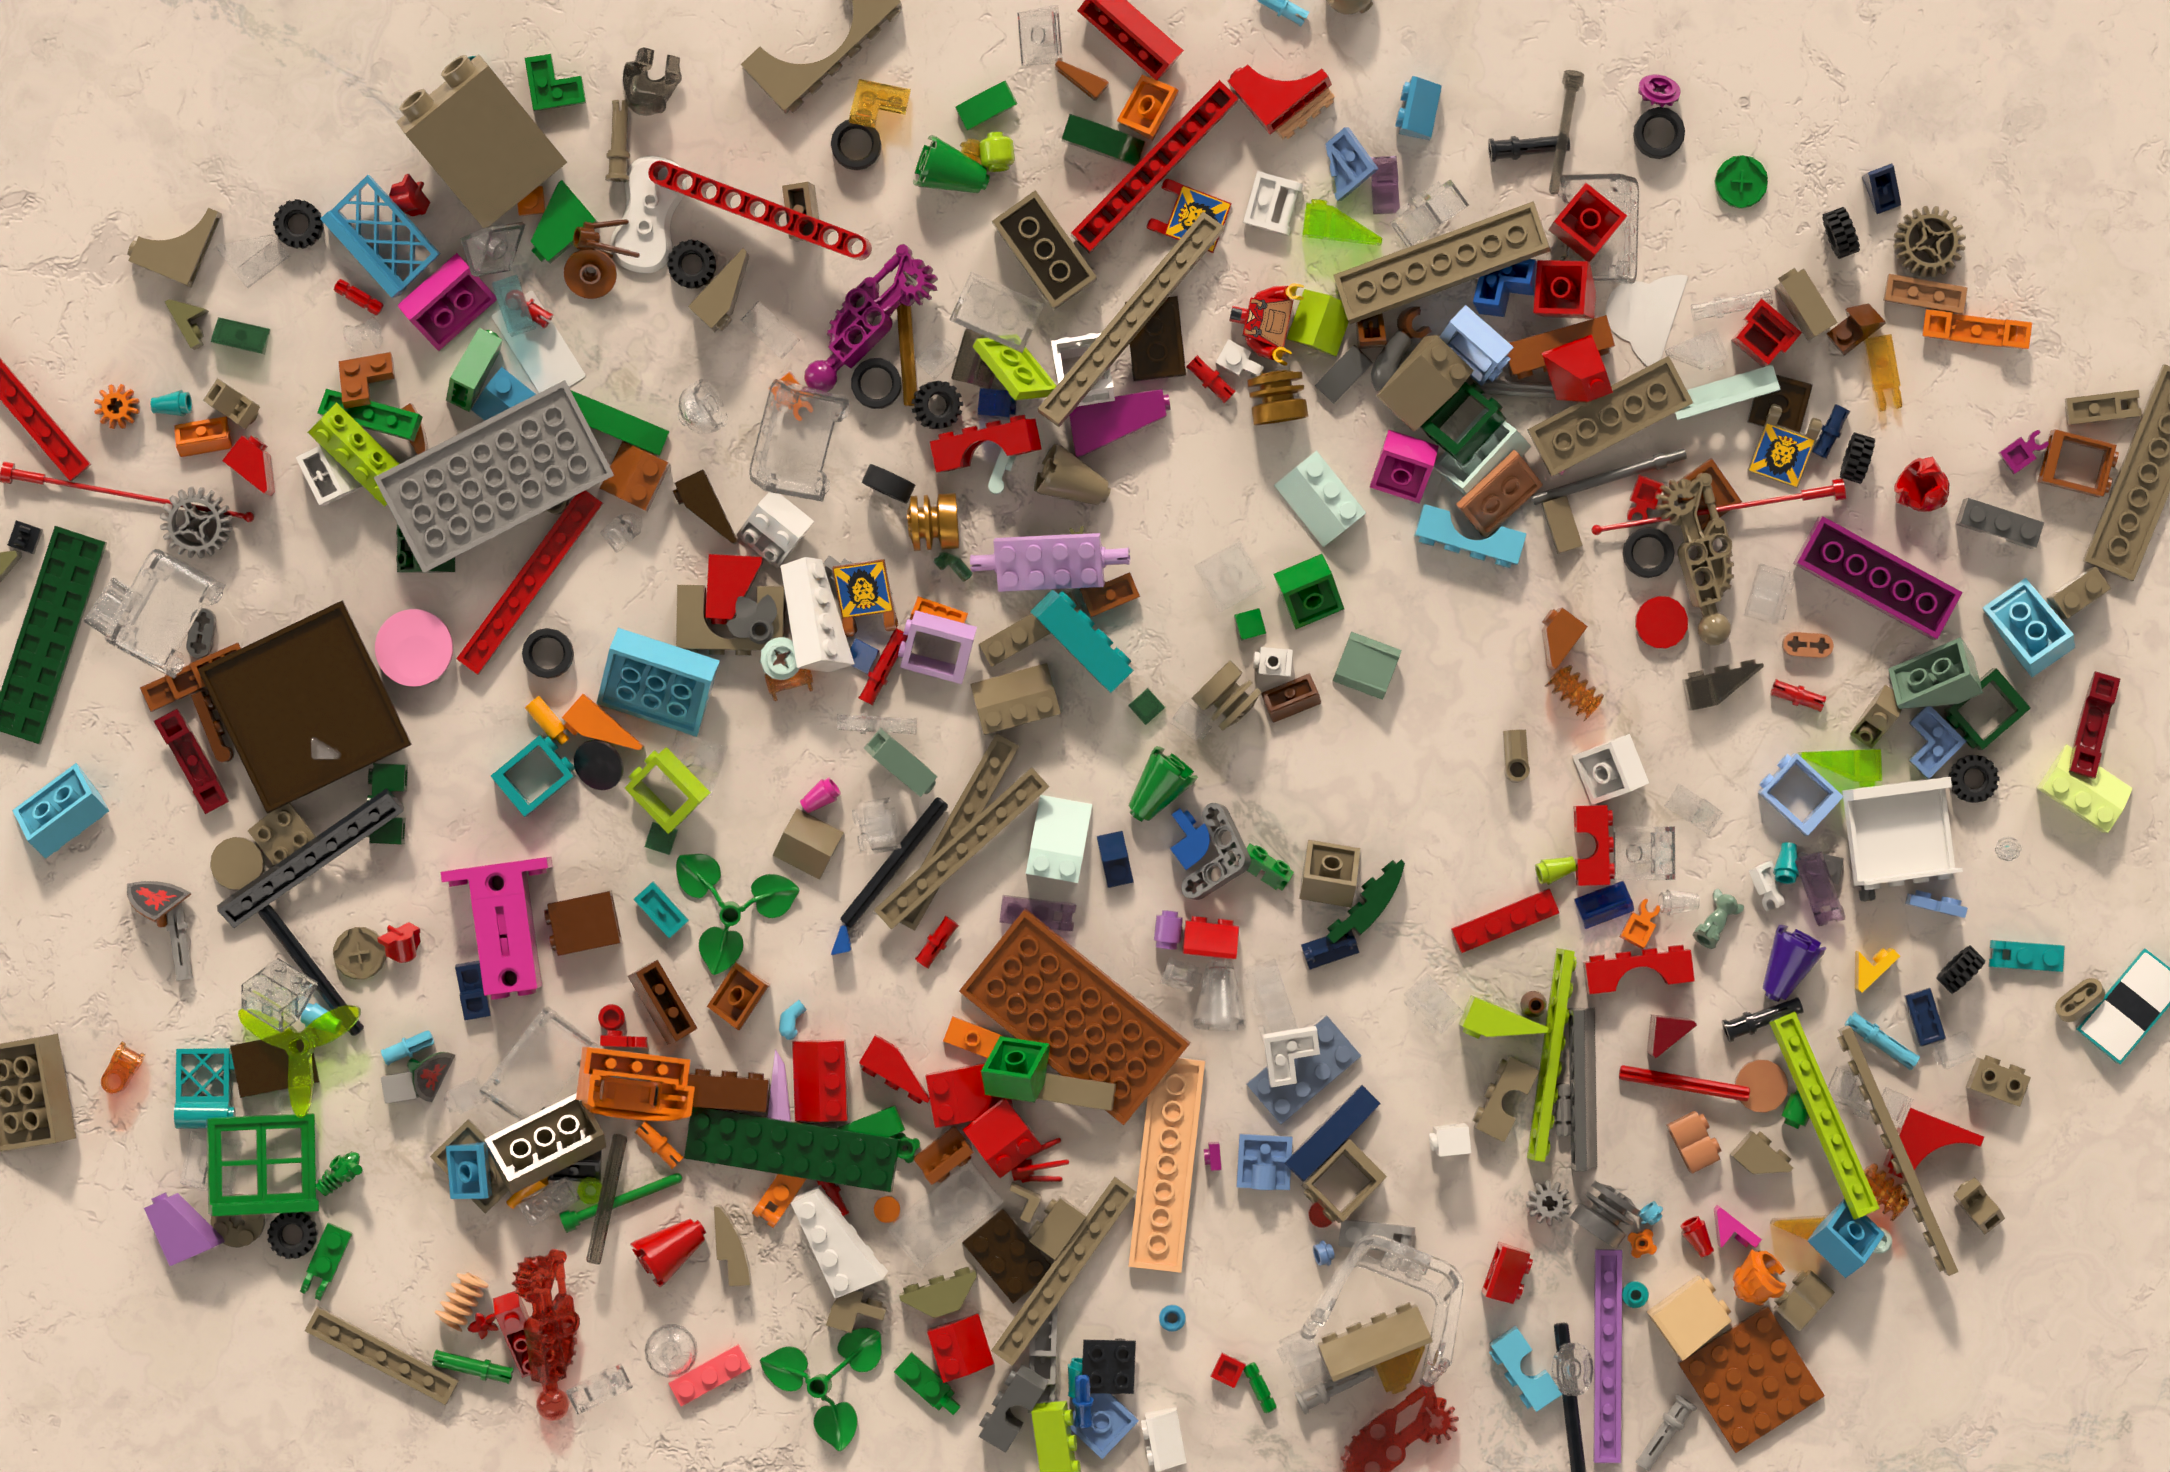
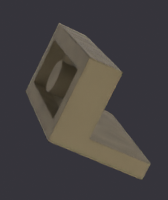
[1010,1182,1041,1223]

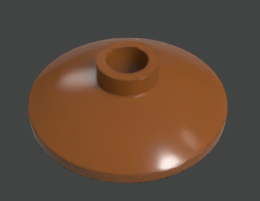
[564,249,617,299]

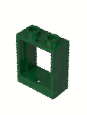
[1420,381,1506,466]
[1944,668,2031,750]

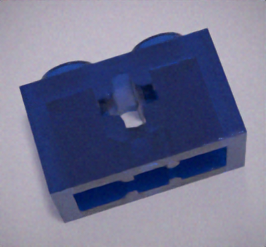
[977,388,1017,421]

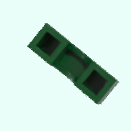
[367,763,408,845]

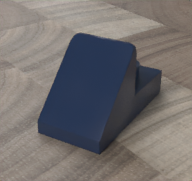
[1097,831,1134,888]

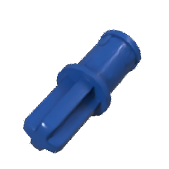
[1072,1375,1094,1428]

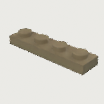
[978,591,1081,667]

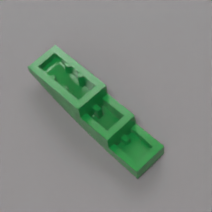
[571,390,670,456]

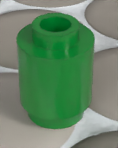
[1781,1088,1810,1129]

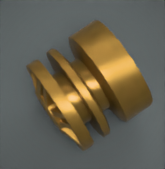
[1247,370,1309,425]
[907,493,959,551]

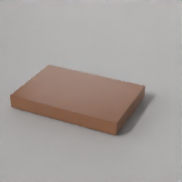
[1456,450,1543,539]

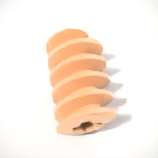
[435,1272,489,1332]

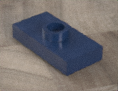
[1904,988,1946,1046]

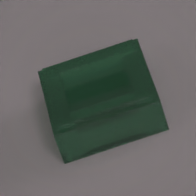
[1128,688,1165,725]
[644,822,678,855]

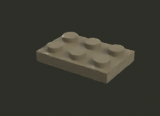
[430,1119,509,1214]

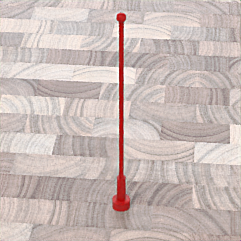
[0,461,254,522]
[1591,478,1846,535]

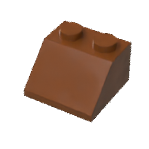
[599,441,670,512]
[1542,607,1588,670]

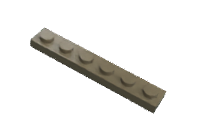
[305,1306,459,1405]

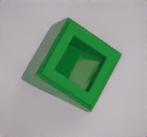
[1234,608,1266,640]

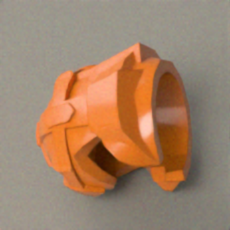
[1733,1249,1787,1306]

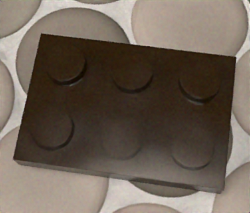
[962,1208,1051,1304]

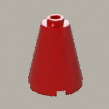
[630,1218,707,1287]

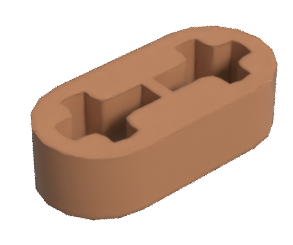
[1782,632,1834,658]

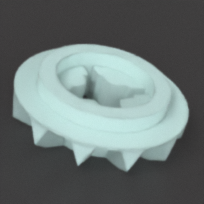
[759,637,800,680]

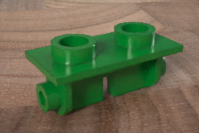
[1238,843,1294,891]

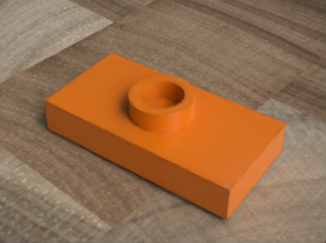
[910,596,968,623]
[943,1016,1002,1058]

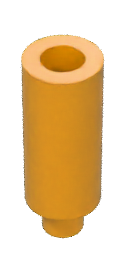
[525,696,569,745]

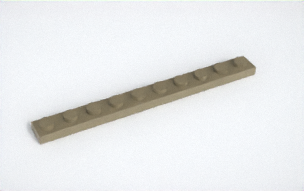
[1038,212,1224,427]
[1837,1026,1959,1276]

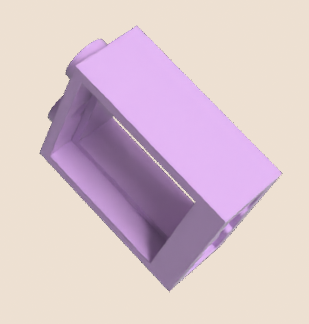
[898,610,977,684]

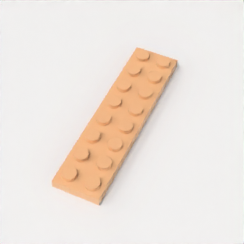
[1128,1058,1205,1273]

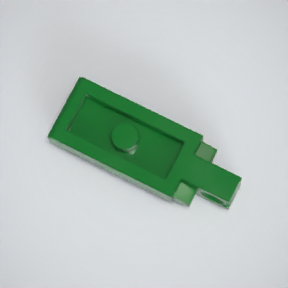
[894,1351,961,1415]

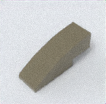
[714,1205,752,1286]

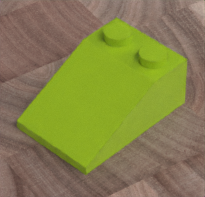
[1459,995,1549,1039]

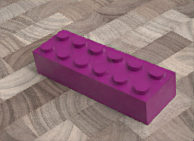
[1793,516,1963,640]

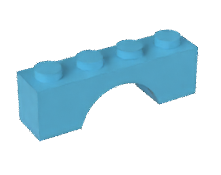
[1414,504,1527,568]

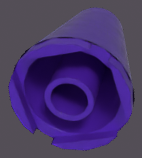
[1762,925,1826,1002]

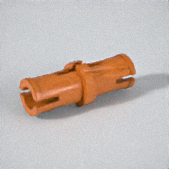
[634,1121,684,1169]

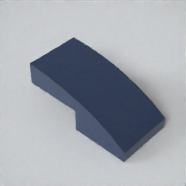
[455,960,491,1021]

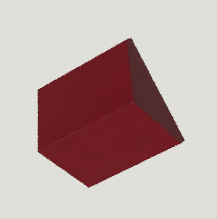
[1647,1014,1697,1058]

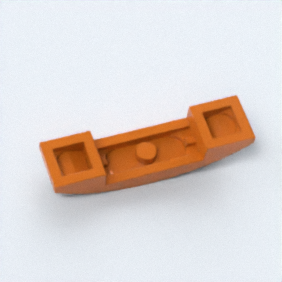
[1922,309,2032,349]

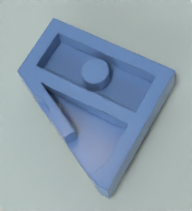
[1326,127,1379,201]

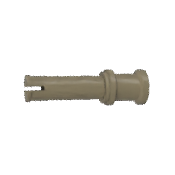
[605,100,630,182]

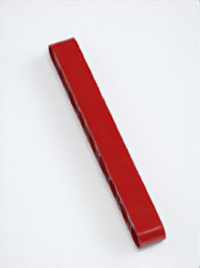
[648,160,872,261]

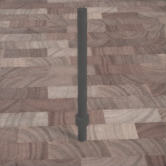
[1532,449,1687,505]

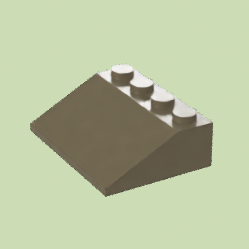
[0,1034,76,1151]
[1317,1302,1433,1382]

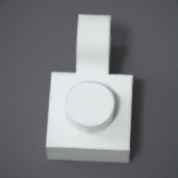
[1216,339,1264,377]
[1749,860,1785,911]

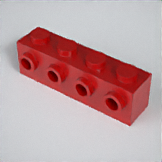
[1077,0,1184,81]

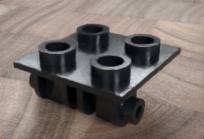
[1082,1338,1136,1394]

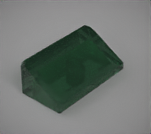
[211,317,271,355]

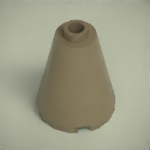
[1034,444,1111,505]

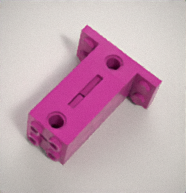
[440,857,553,1000]

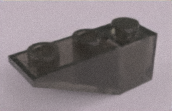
[1682,659,1764,711]

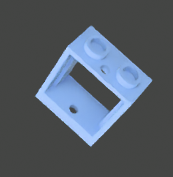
[1440,305,1514,386]
[1758,753,1843,836]

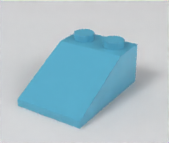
[1982,578,2075,677]

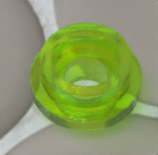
[577,1177,604,1204]

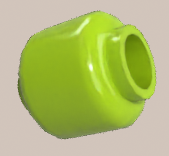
[979,132,1015,172]

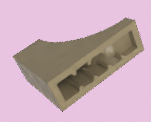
[127,208,222,288]

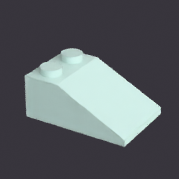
[1026,795,1092,883]

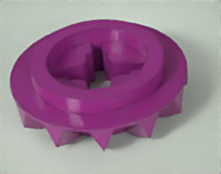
[1638,74,1681,108]

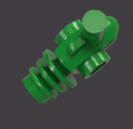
[315,1151,363,1196]

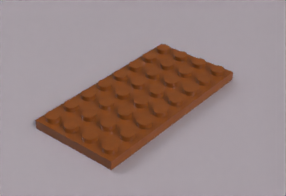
[959,908,1190,1125]

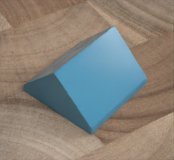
[446,1142,492,1199]

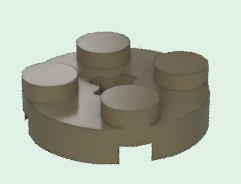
[211,1194,265,1248]

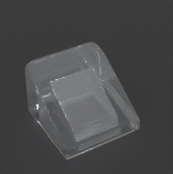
[311,738,341,759]

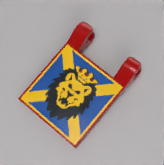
[1147,178,1232,253]

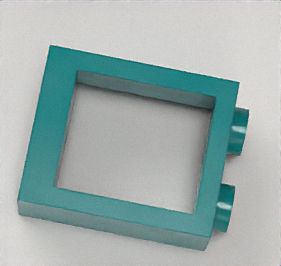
[491,735,576,817]

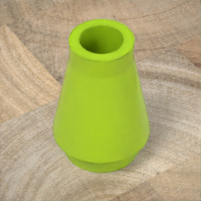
[1535,856,1577,885]

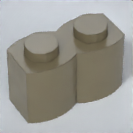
[1773,1270,1835,1331]

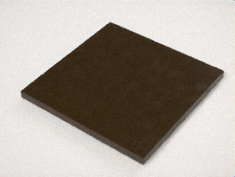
[198,600,412,814]

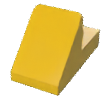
[1855,948,1900,993]

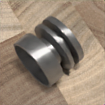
[1570,1181,1642,1249]

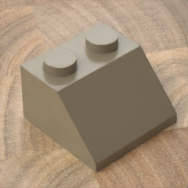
[1299,840,1361,908]

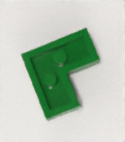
[525,54,586,111]

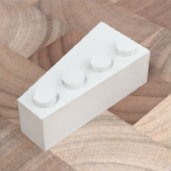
[781,557,854,672]
[791,1185,888,1299]

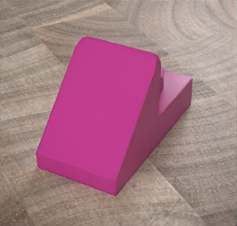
[1714,1205,1762,1248]

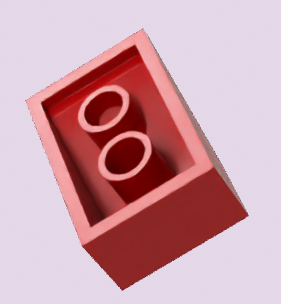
[925,1063,1013,1128]

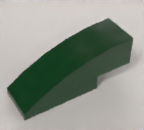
[1061,114,1145,166]

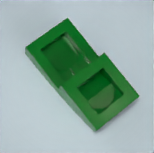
[955,81,1018,130]

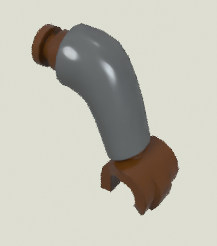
[1371,306,1432,391]

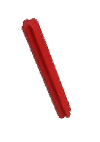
[1619,1065,1750,1102]

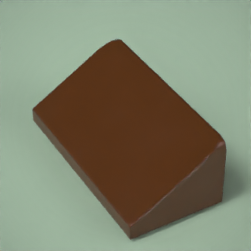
[1261,673,1321,723]

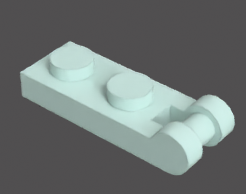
[988,448,1016,495]

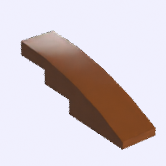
[140,643,241,712]

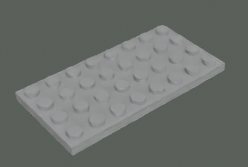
[373,380,614,573]

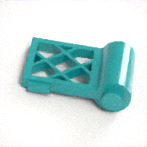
[174,1048,236,1129]

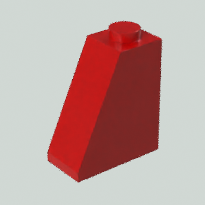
[705,554,763,625]

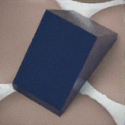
[1862,163,1901,214]

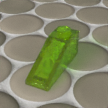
[1302,199,1383,246]
[1798,749,1882,787]

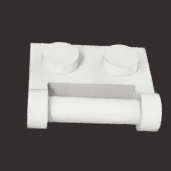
[1243,171,1303,236]

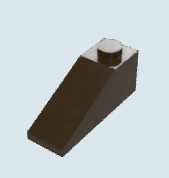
[673,469,739,544]

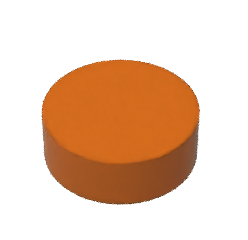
[874,1196,900,1223]

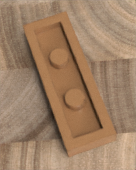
[1883,274,1968,314]

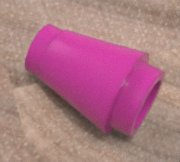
[800,777,841,813]

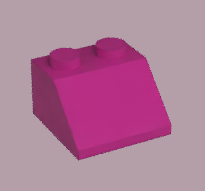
[1369,430,1439,504]

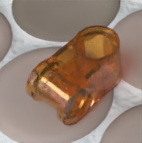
[101,1041,146,1094]

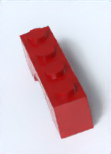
[930,415,1042,473]
[1583,945,1695,995]

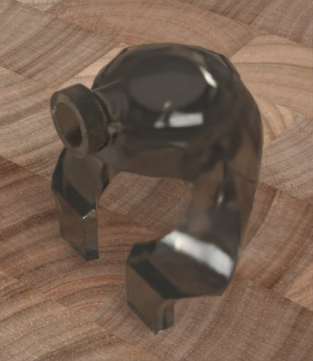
[622,47,682,116]

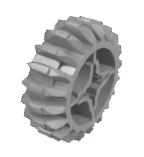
[160,487,233,558]

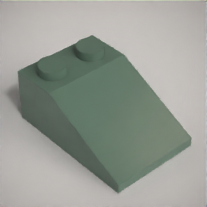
[1888,637,1983,709]

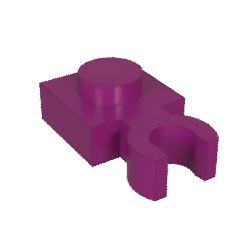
[1998,430,2049,474]

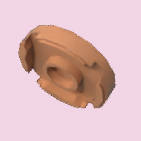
[1735,1059,1788,1112]

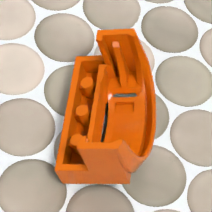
[576,1047,695,1121]

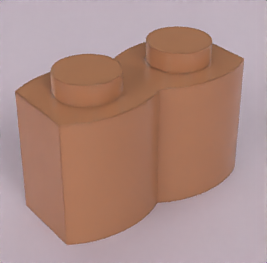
[1666,1111,1722,1174]

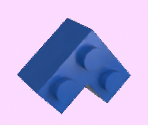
[1473,259,1537,317]

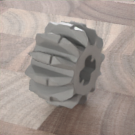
[1526,1180,1572,1226]

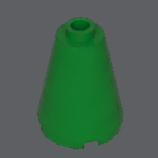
[913,135,990,193]
[1128,746,1198,822]

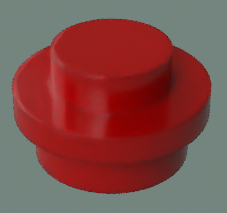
[598,1004,625,1030]

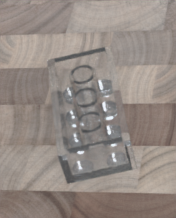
[887,1160,1003,1270]

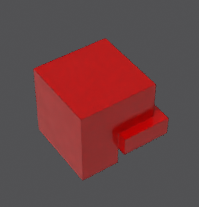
[1731,298,1802,367]

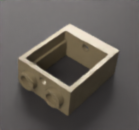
[1301,1139,1387,1223]

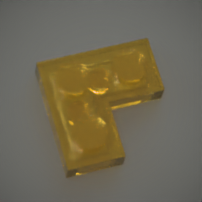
[849,79,911,128]

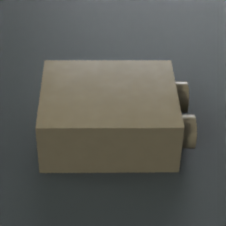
[396,54,567,230]

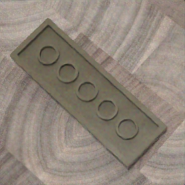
[1527,356,1693,477]

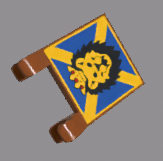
[832,559,898,637]

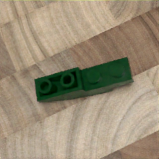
[1326,859,1405,944]

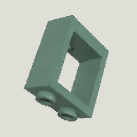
[864,728,938,797]

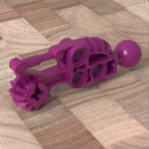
[804,244,938,393]

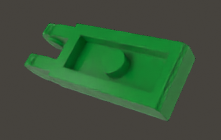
[300,1222,353,1301]

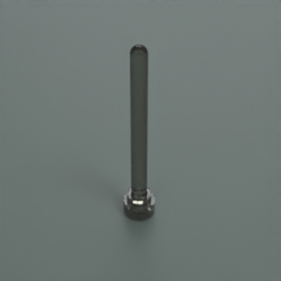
[1549,70,1585,195]

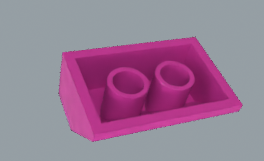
[397,253,498,351]

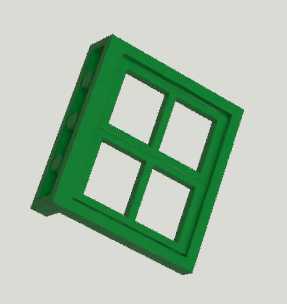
[206,1113,319,1216]

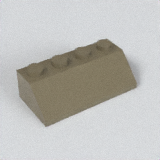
[485,1093,606,1195]

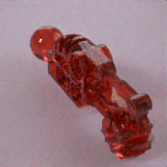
[511,1249,580,1421]
[1340,1380,1459,1472]

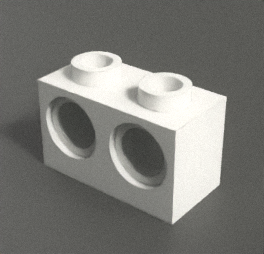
[1429,1123,1471,1157]

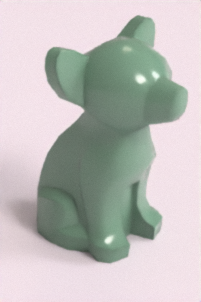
[1693,889,1744,949]

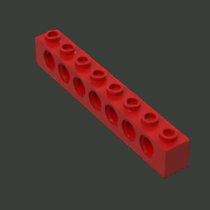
[1071,80,1239,254]

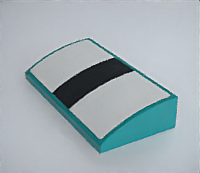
[2076,948,2170,1064]

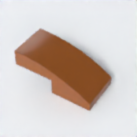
[401,403,428,454]

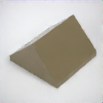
[773,808,844,880]

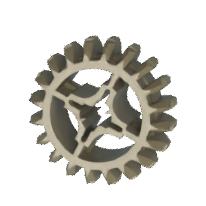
[1893,206,1966,278]

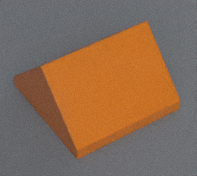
[1117,75,1179,141]

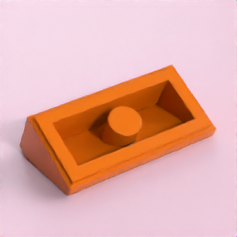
[174,416,232,457]

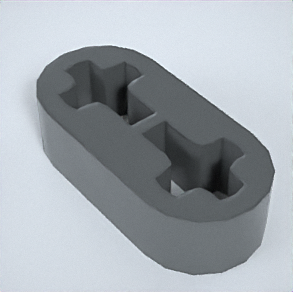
[186,608,216,658]

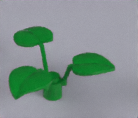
[676,854,800,975]
[760,1328,882,1451]

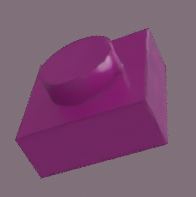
[1204,1142,1222,1171]

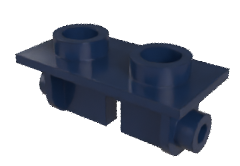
[1301,929,1360,970]

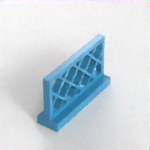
[320,175,441,298]

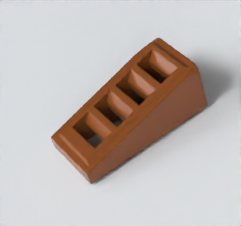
[1055,60,1109,101]

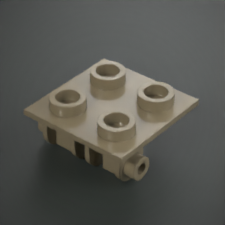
[247,803,316,866]

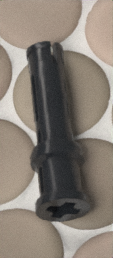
[1488,134,1570,162]
[1722,997,1804,1042]

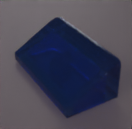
[1574,881,1634,929]

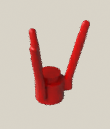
[1011,1138,1069,1183]

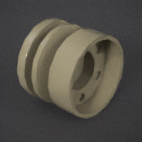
[1191,660,1262,731]

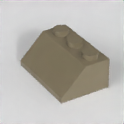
[970,663,1061,735]

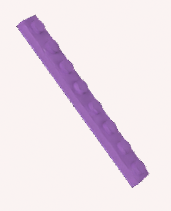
[1593,1249,1622,1463]

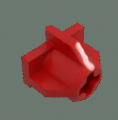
[389,174,431,217]
[377,922,421,963]

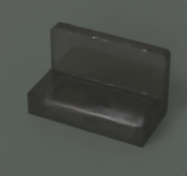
[951,328,998,390]

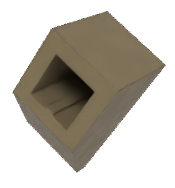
[1850,685,1902,749]
[1730,1131,1793,1174]

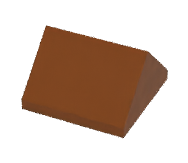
[707,962,770,1031]

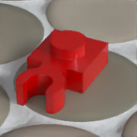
[1627,475,1664,521]
[600,1030,647,1047]

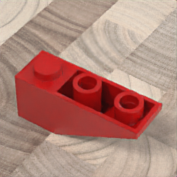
[859,1034,930,1104]
[493,1290,547,1378]

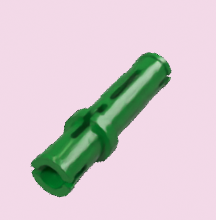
[432,1349,514,1384]

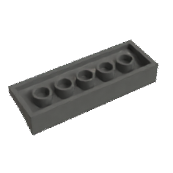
[1568,1008,1597,1171]

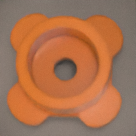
[1627,1229,1657,1258]

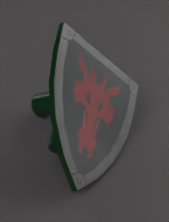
[407,1052,455,1102]

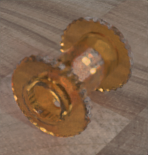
[764,668,814,701]

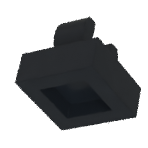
[7,520,43,554]

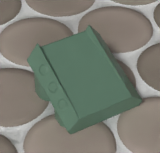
[1332,632,1402,700]

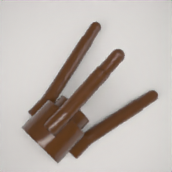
[573,219,640,259]

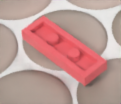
[668,1344,751,1406]

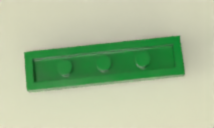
[317,389,423,442]

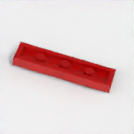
[1451,888,1560,953]

